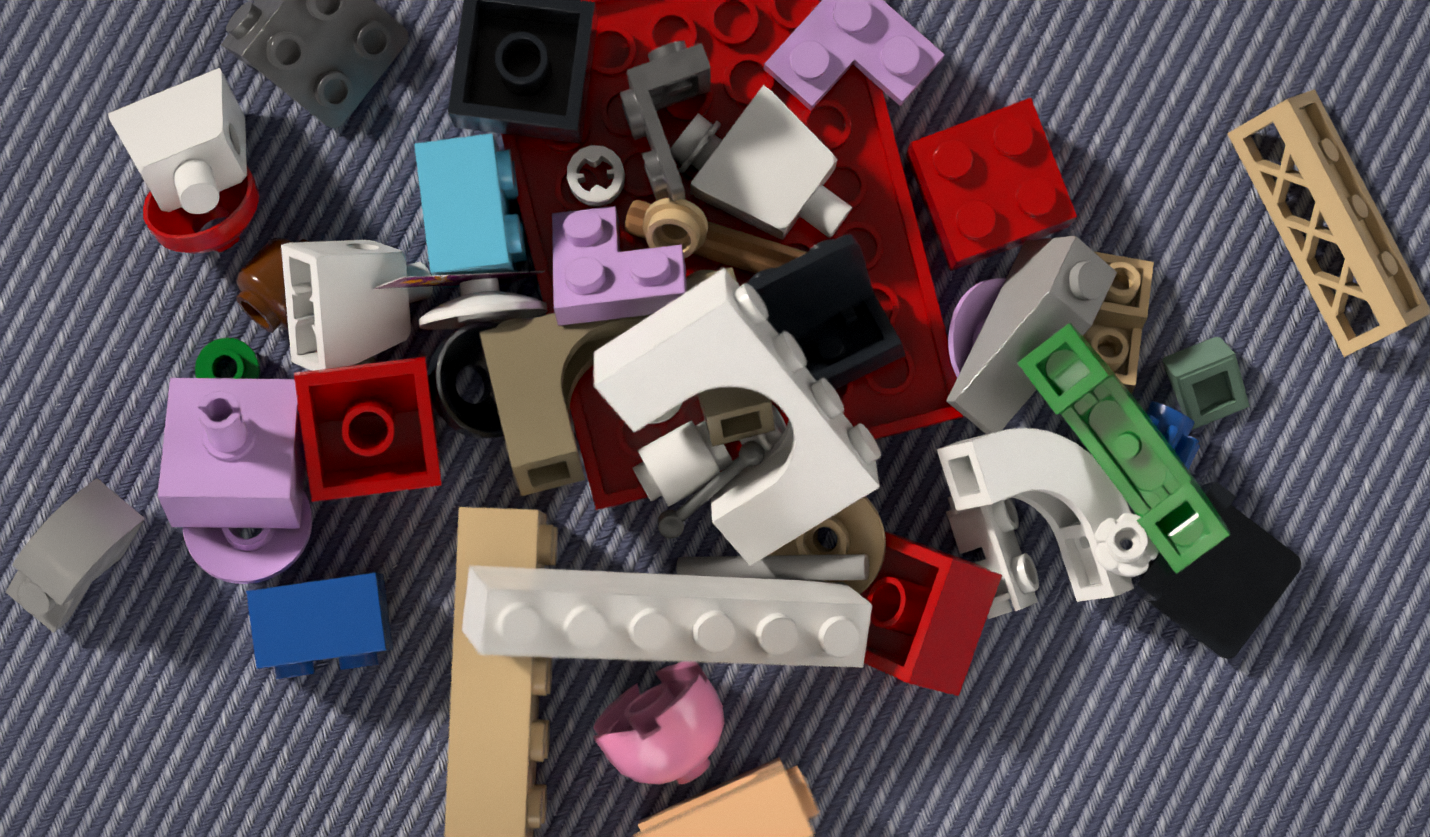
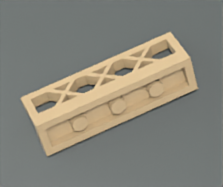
[1227,89,1430,357]

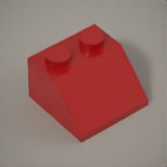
[294,357,442,502]
[860,530,1002,696]

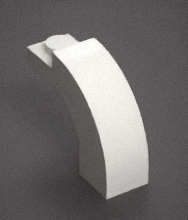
[936,428,1134,602]

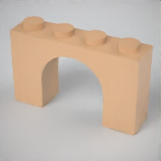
[633,757,820,837]

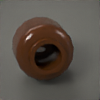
[236,238,309,333]

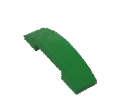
[1018,323,1231,574]

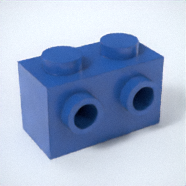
[246,573,394,679]

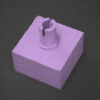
[158,378,306,529]

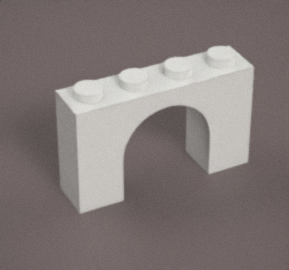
[594,268,881,566]

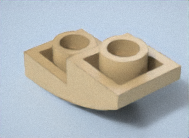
[1083,252,1154,394]

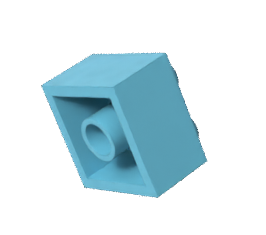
[414,133,528,289]

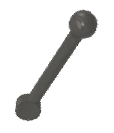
[657,441,765,539]

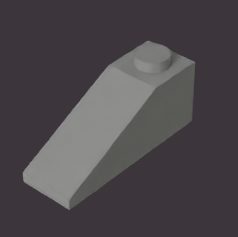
[946,236,1117,434]

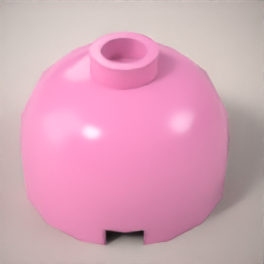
[593,662,724,784]

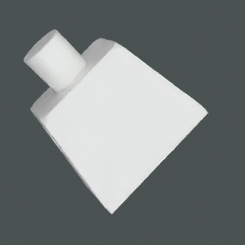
[108,68,247,214]
[690,85,852,240]
[281,240,433,371]

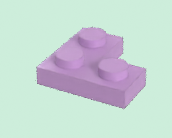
[764,0,945,111]
[552,206,687,326]

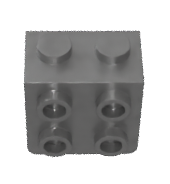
[221,0,409,128]
[620,41,711,201]

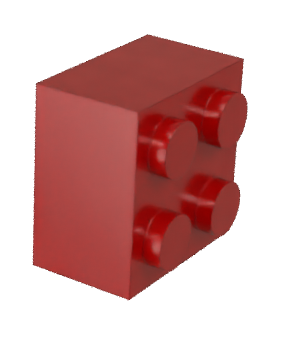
[906,98,1077,272]

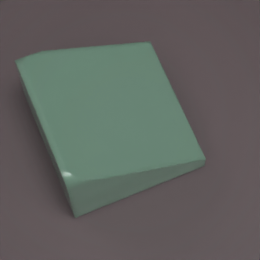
[1163,337,1250,430]

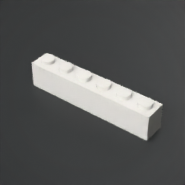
[462,566,872,667]

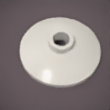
[419,278,548,330]

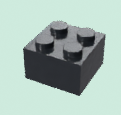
[448,0,598,144]

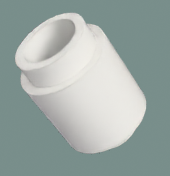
[633,421,733,507]

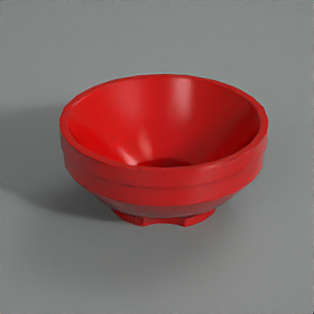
[143,166,259,254]

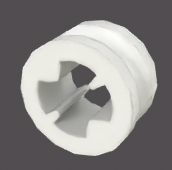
[567,145,625,207]

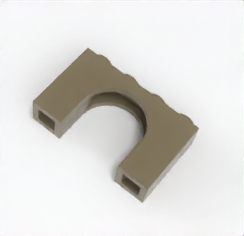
[480,267,775,496]

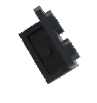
[740,234,906,390]
[1131,481,1301,659]

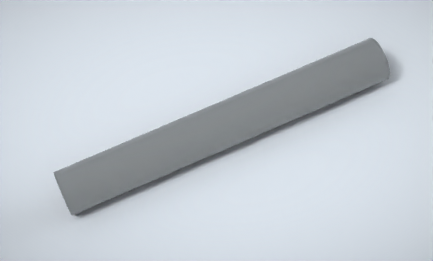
[677,554,870,581]

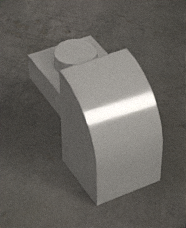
[6,478,145,633]

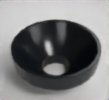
[428,322,504,439]

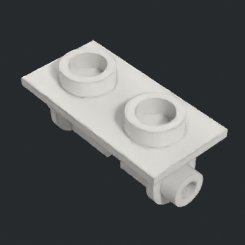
[946,496,1039,619]

